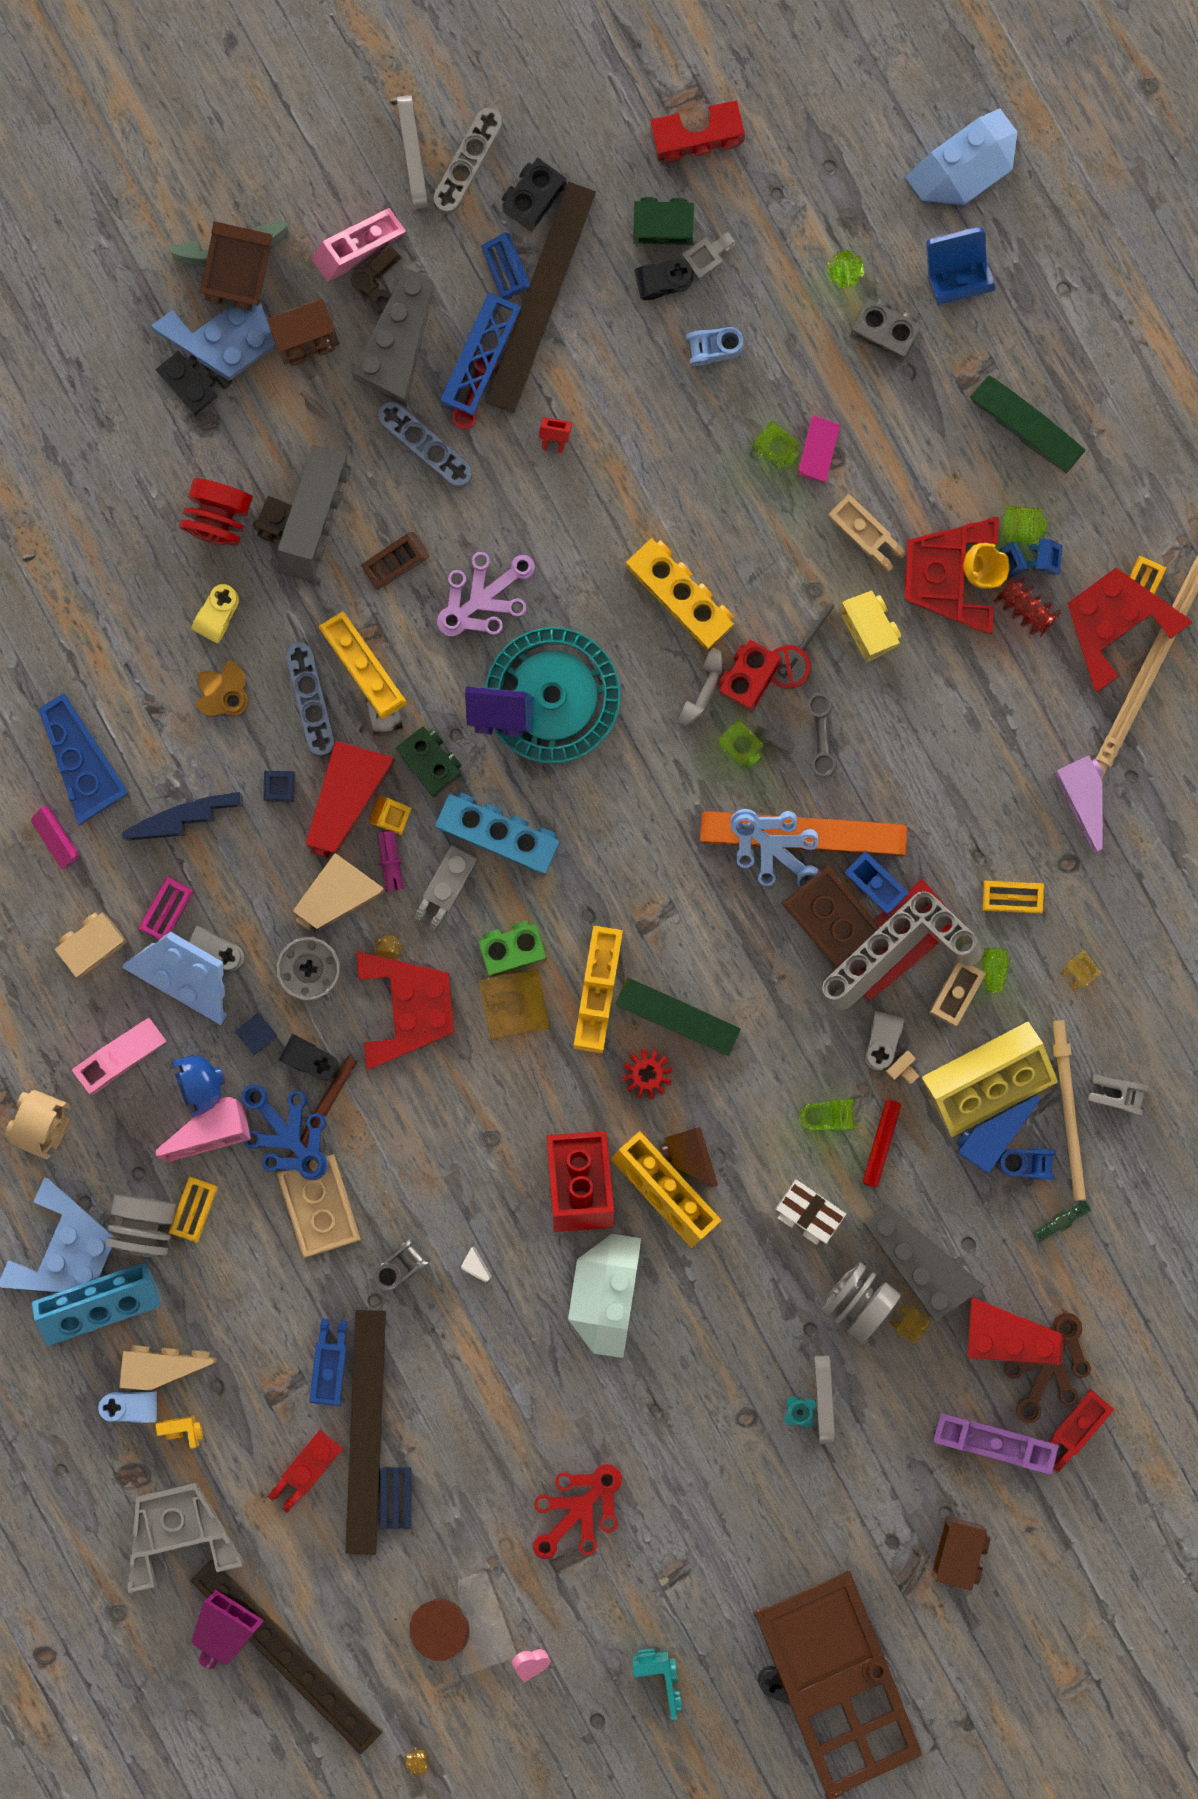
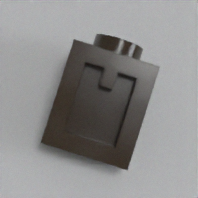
[253,496,292,542]

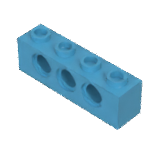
[435,792,560,876]
[32,1262,161,1346]

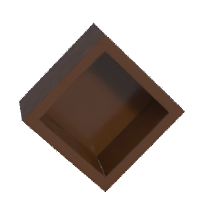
[267,298,340,366]
[931,1516,990,1591]

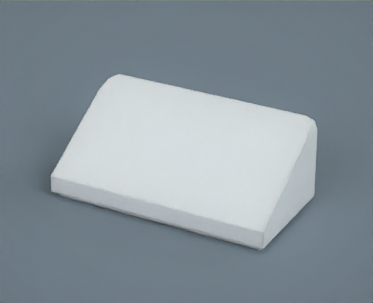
[461,1246,491,1282]

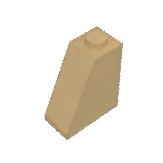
[293,853,385,931]

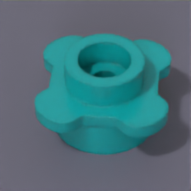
[784,1396,816,1428]

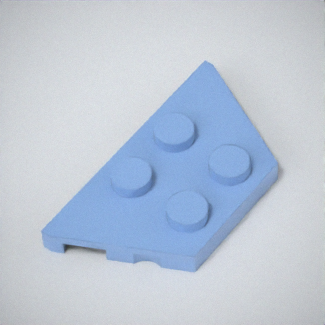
[122,932,227,1025]

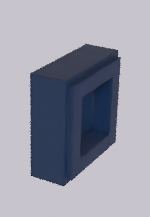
[264,771,295,802]
[235,1013,278,1055]

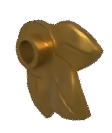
[195,660,248,716]

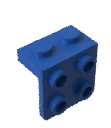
[926,227,995,305]

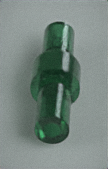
[1034,1201,1091,1242]

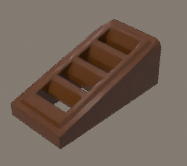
[361,532,430,590]

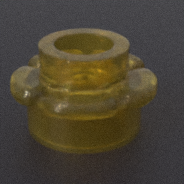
[375,934,404,959]
[406,1746,428,1777]

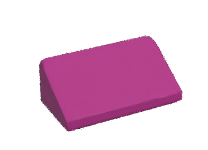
[797,415,840,483]
[31,806,80,869]

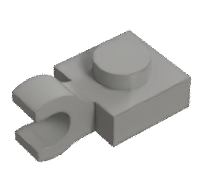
[682,232,735,280]

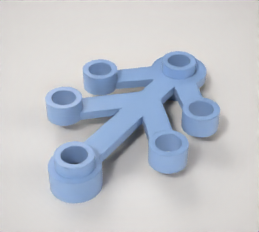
[730,809,819,887]

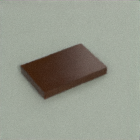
[781,864,880,969]

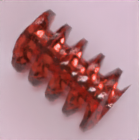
[993,577,1061,640]

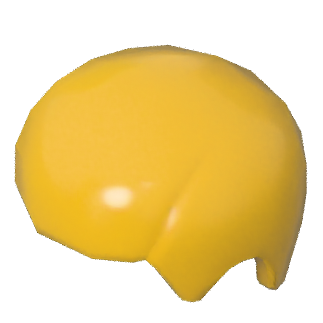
[963,543,1010,589]

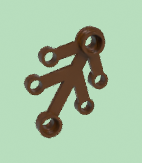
[1004,1313,1091,1423]

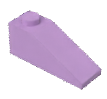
[1054,755,1103,854]

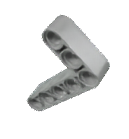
[822,891,983,1010]

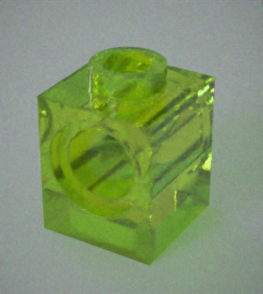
[752,421,800,470]
[1001,506,1047,543]
[717,719,764,769]

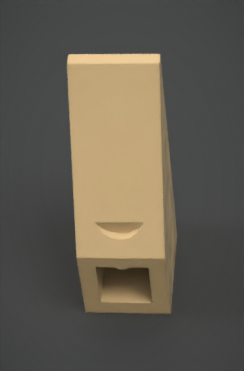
[120,1345,217,1390]

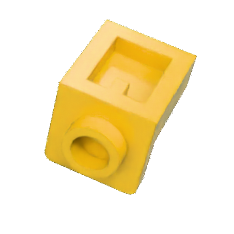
[155,1415,203,1449]

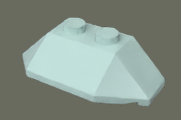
[568,1234,641,1358]

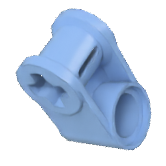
[685,327,744,366]
[98,1390,157,1423]

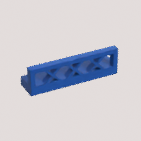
[440,292,521,416]

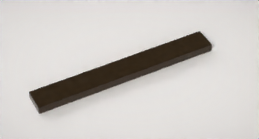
[487,182,596,413]
[345,1310,386,1555]
[190,1558,383,1755]

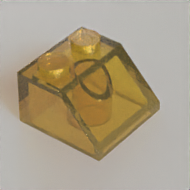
[478,969,550,1040]

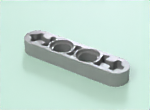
[397,95,429,210]
[434,108,502,215]

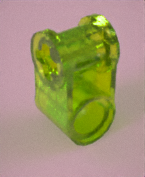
[798,1099,857,1131]

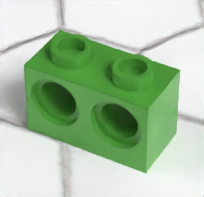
[478,920,547,977]

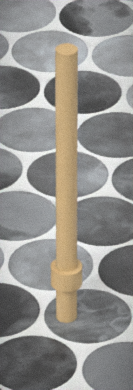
[1052,1020,1086,1201]

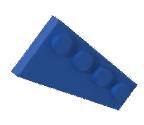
[39,693,129,826]

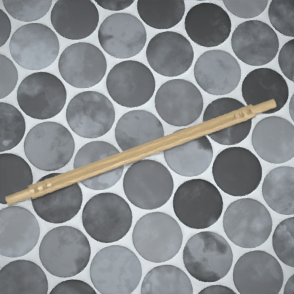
[1095,555,1198,780]

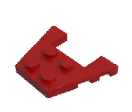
[904,517,999,634]
[1067,568,1193,693]
[356,952,454,1069]

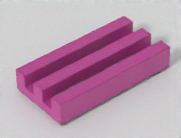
[138,877,194,940]

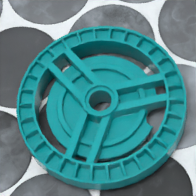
[485,627,622,764]

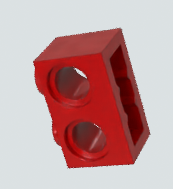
[718,640,783,713]

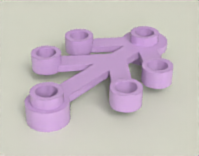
[437,552,535,637]

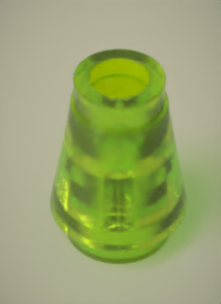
[981,948,1011,992]

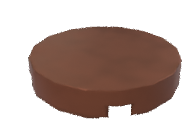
[410,1599,470,1661]

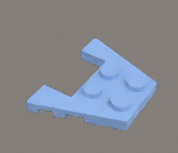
[0,1177,116,1292]

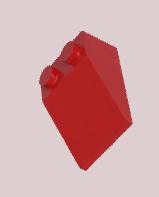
[546,1131,614,1232]

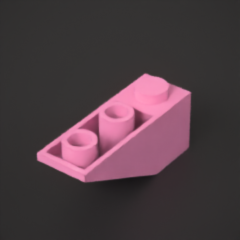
[72,1017,167,1095]

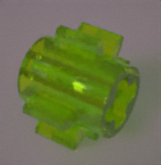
[827,250,865,288]

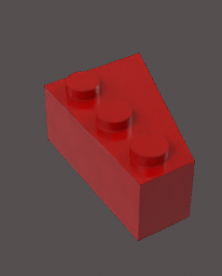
[968,1297,1064,1365]

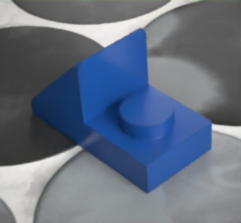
[844,851,909,915]

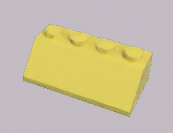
[922,1022,1058,1137]

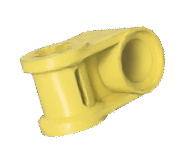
[191,584,239,644]

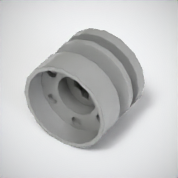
[276,937,340,1000]
[105,1194,176,1257]
[821,1262,901,1344]

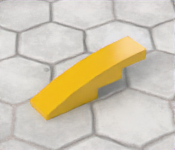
[573,925,623,1054]

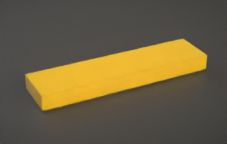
[318,611,407,720]

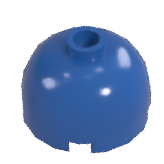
[172,1055,225,1118]

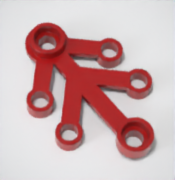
[533,1464,622,1559]

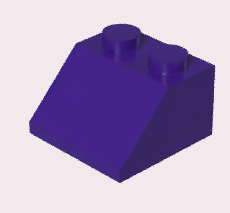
[465,686,534,738]

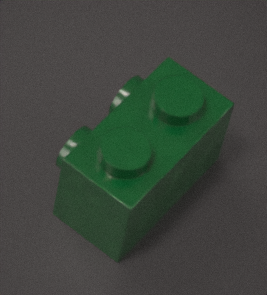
[633,197,694,245]
[395,726,462,798]

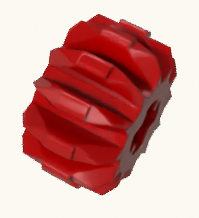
[622,1049,673,1100]

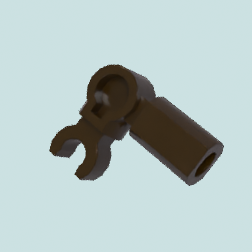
[351,243,402,314]

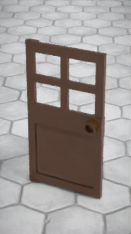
[753,1571,923,1799]

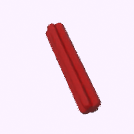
[862,1100,901,1188]

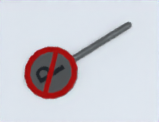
[772,602,835,689]

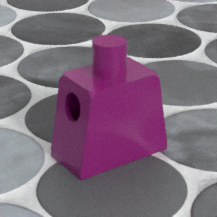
[191,1590,264,1669]

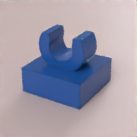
[1027,539,1063,575]

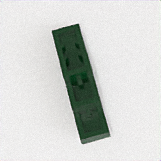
[970,375,1085,474]
[615,978,741,1056]

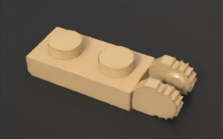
[827,493,906,572]

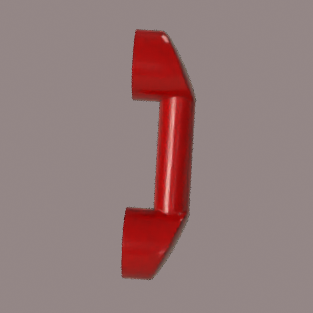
[452,350,498,430]

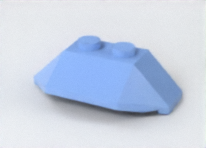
[905,109,1017,205]

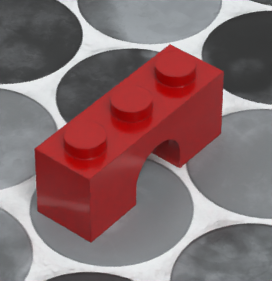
[650,100,745,163]

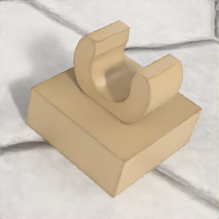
[884,1050,919,1084]

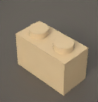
[55,912,128,979]
[928,960,986,1027]

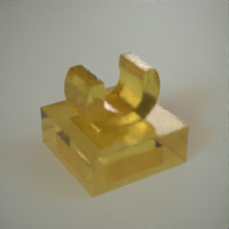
[1061,950,1102,989]
[890,1306,931,1345]

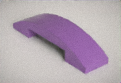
[933,1413,1059,1475]

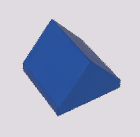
[998,541,1029,580]

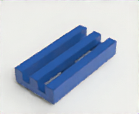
[481,233,531,300]

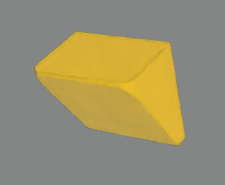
[368,796,412,836]

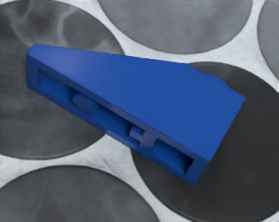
[956,1096,1041,1173]

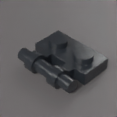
[155,350,233,416]

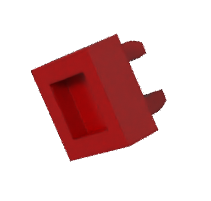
[539,417,573,453]

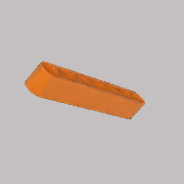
[700,811,908,856]

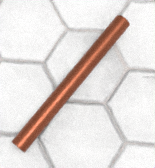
[288,1056,358,1158]

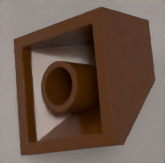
[661,1127,718,1187]

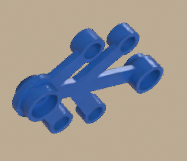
[242,1085,328,1180]

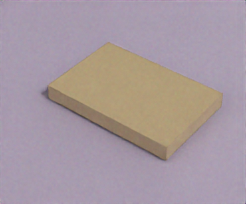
[276,1154,361,1259]

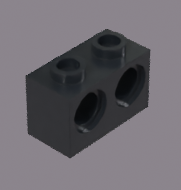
[502,157,567,232]

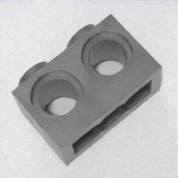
[850,298,921,363]

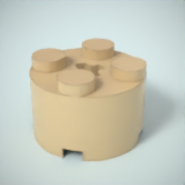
[5,1090,70,1159]

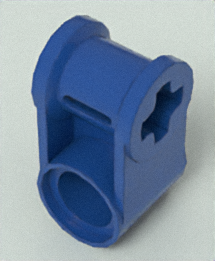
[996,1149,1056,1180]

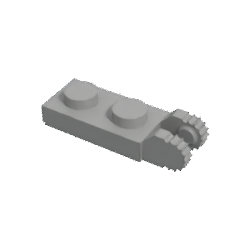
[413,845,478,931]

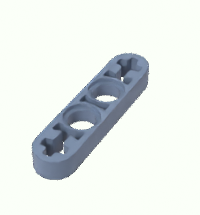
[378,402,472,488]
[286,643,335,757]

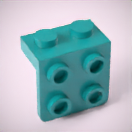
[632,1648,682,1722]

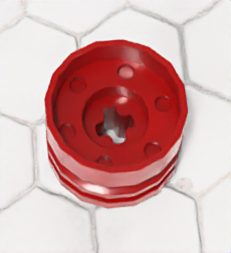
[179,478,253,546]

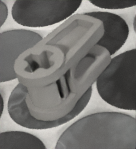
[1087,1074,1149,1116]

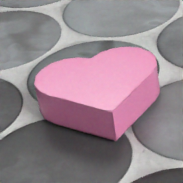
[512,1649,551,1683]

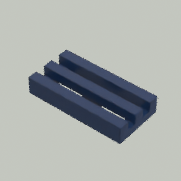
[380,1467,412,1529]

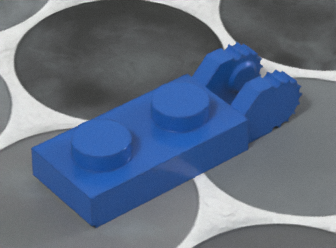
[309,1318,348,1406]

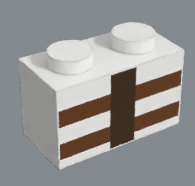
[775,1179,846,1245]

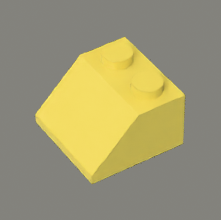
[839,590,902,663]

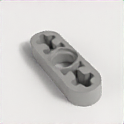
[814,1355,835,1444]

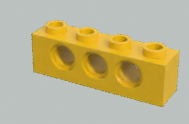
[625,538,734,652]
[610,1131,722,1248]

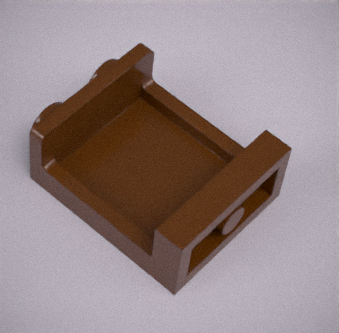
[199,221,273,310]

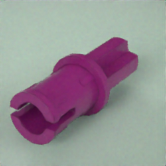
[377,831,404,892]

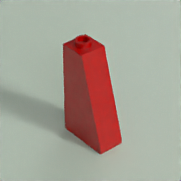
[305,741,395,858]

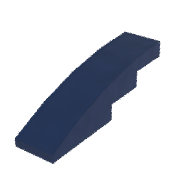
[122,792,243,841]

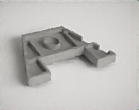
[127,1482,245,1593]

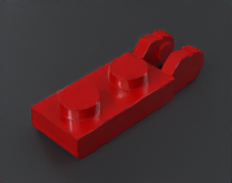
[1048,1389,1114,1472]
[267,1429,344,1513]

